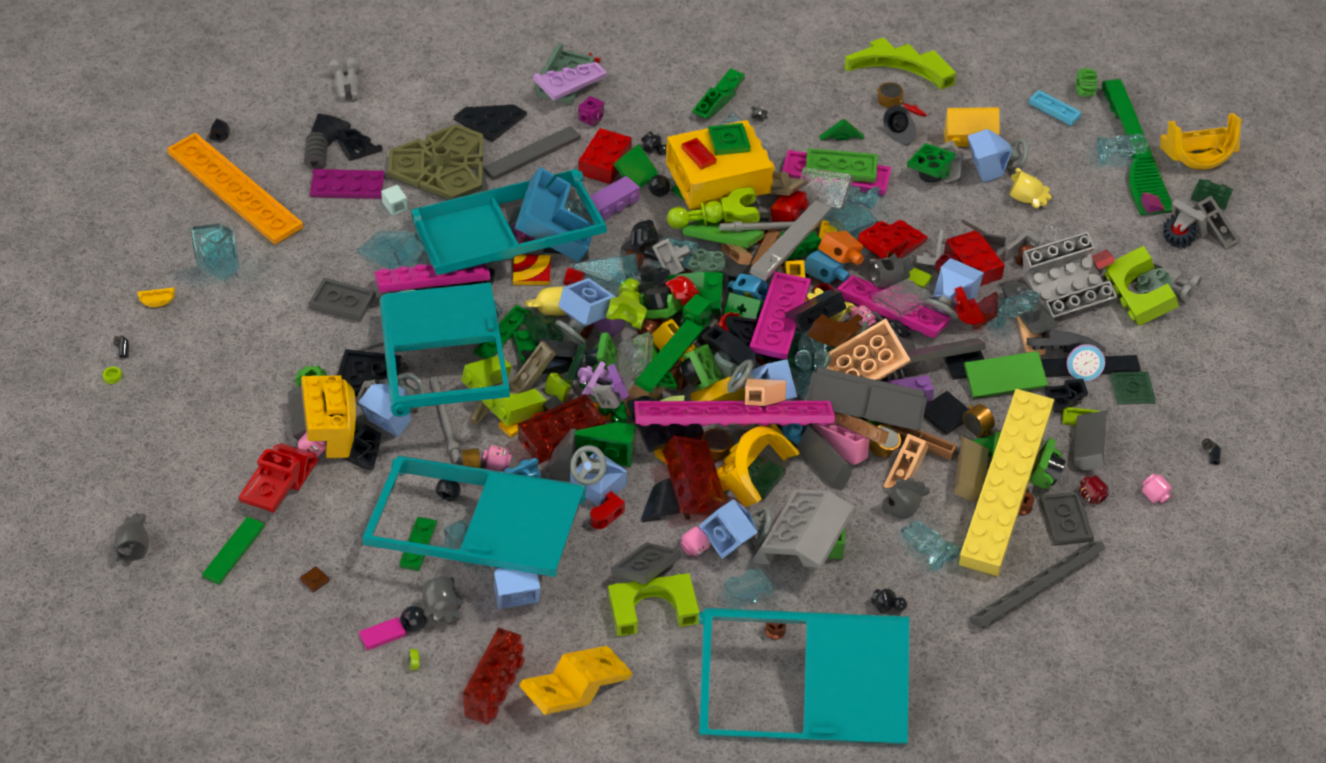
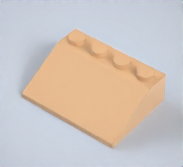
[820,319,911,381]

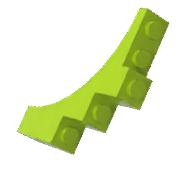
[844,37,957,90]

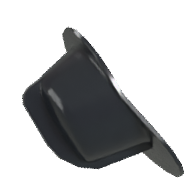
[883,106,916,145]
[622,219,663,250]

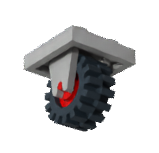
[1163,199,1207,248]

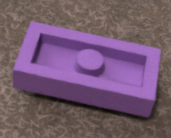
[607,364,629,400]

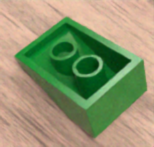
[667,272,723,315]
[575,422,636,467]

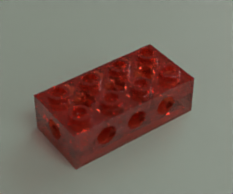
[518,394,605,464]
[662,436,727,516]
[463,627,525,725]

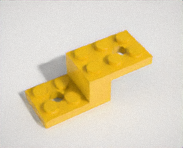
[519,646,633,715]

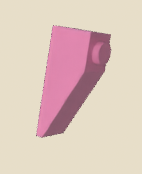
[812,422,869,465]

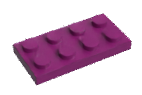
[310,169,385,199]

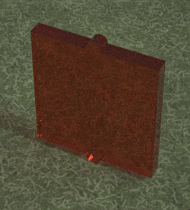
[972,291,998,330]

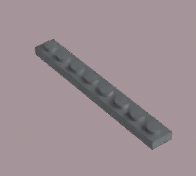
[969,541,1105,627]

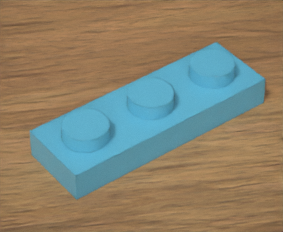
[1029,90,1082,126]

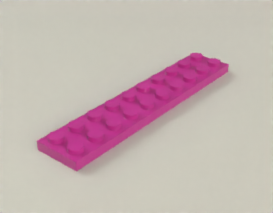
[634,401,835,426]

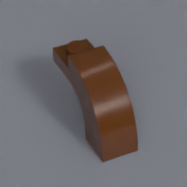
[807,313,864,347]

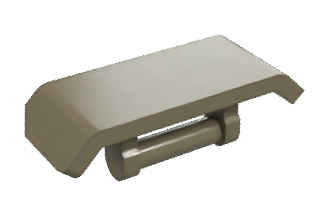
[770,172,810,196]
[953,435,988,502]

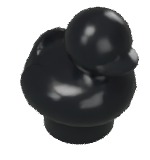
[641,131,667,155]
[888,319,912,338]
[871,588,907,613]

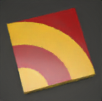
[513,255,551,285]

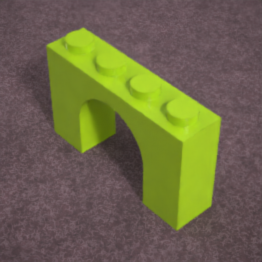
[1103,246,1179,325]
[461,356,547,426]
[608,573,699,637]

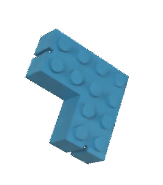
[515,167,594,262]

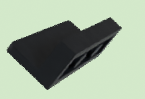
[785,290,847,333]

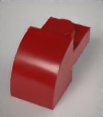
[954,286,984,324]

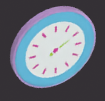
[1067,344,1105,381]

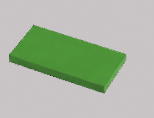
[805,148,878,183]
[683,219,764,248]
[964,351,1048,399]

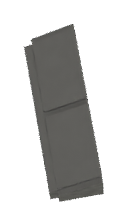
[806,365,927,431]

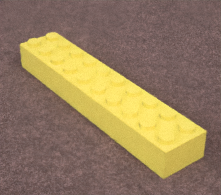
[959,389,1054,577]

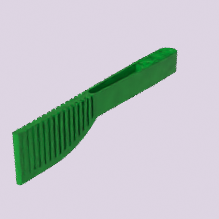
[1101,79,1172,215]

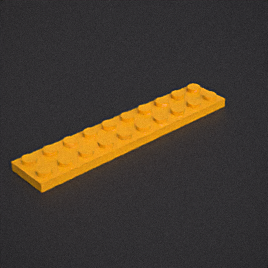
[167,132,304,245]

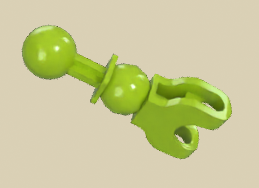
[667,187,760,230]
[605,278,647,329]

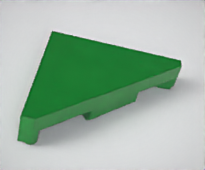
[820,118,865,141]

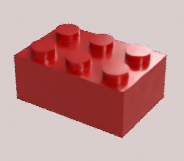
[578,128,632,185]
[944,230,1005,286]

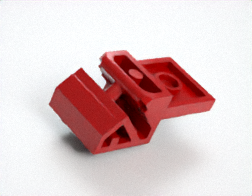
[857,219,928,259]
[238,443,318,513]

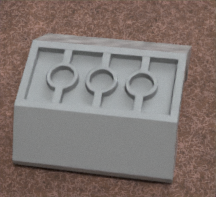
[1023,231,1117,319]
[752,490,855,568]

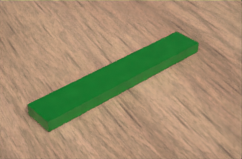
[634,319,703,394]

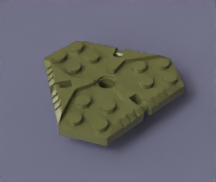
[388,124,483,200]

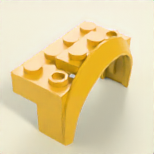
[1160,113,1242,170]
[301,375,356,458]
[709,423,799,507]

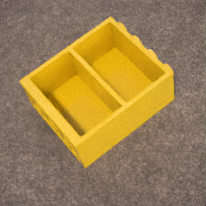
[666,120,775,210]

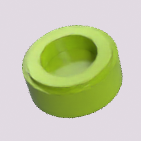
[102,366,122,384]
[409,648,420,670]

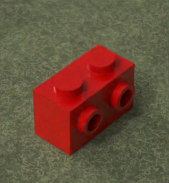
[770,191,809,222]

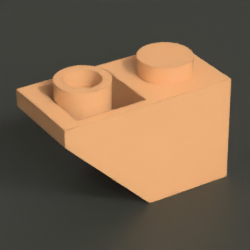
[745,379,786,406]

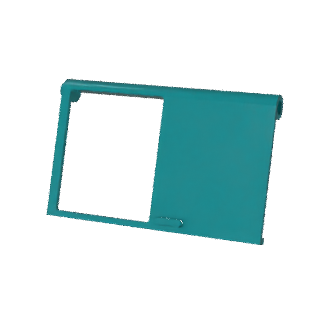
[411,168,607,275]
[379,283,510,417]
[362,455,587,577]
[699,608,910,744]

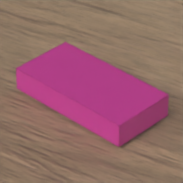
[359,617,406,651]

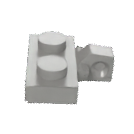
[652,238,691,275]

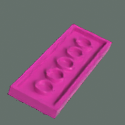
[782,150,891,195]
[374,263,490,293]
[750,272,811,360]
[836,275,951,338]

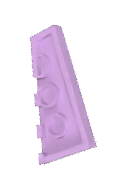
[533,62,607,101]

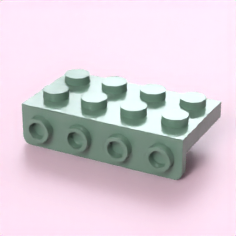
[535,42,595,104]

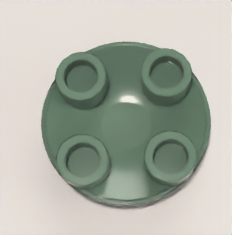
[688,249,725,273]
[1137,268,1172,294]

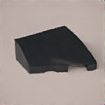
[311,113,351,147]
[337,128,383,161]
[637,267,670,293]
[538,339,576,358]
[521,350,575,374]
[1044,379,1088,413]
[343,424,381,471]
[642,478,680,522]

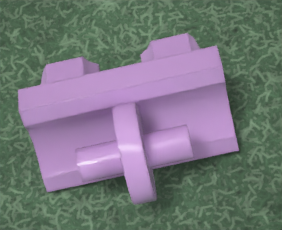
[577,361,610,398]

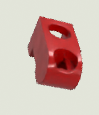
[590,491,625,530]

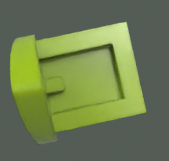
[545,373,571,402]

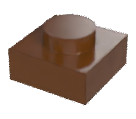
[300,566,330,593]

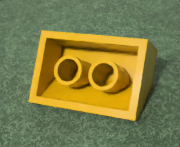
[944,107,1000,147]

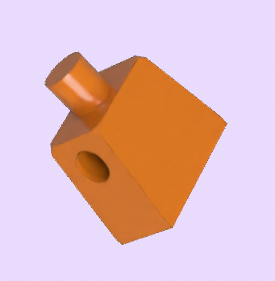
[818,231,864,265]

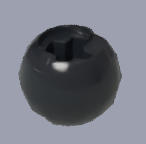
[648,175,670,197]
[436,479,461,502]
[400,605,427,632]

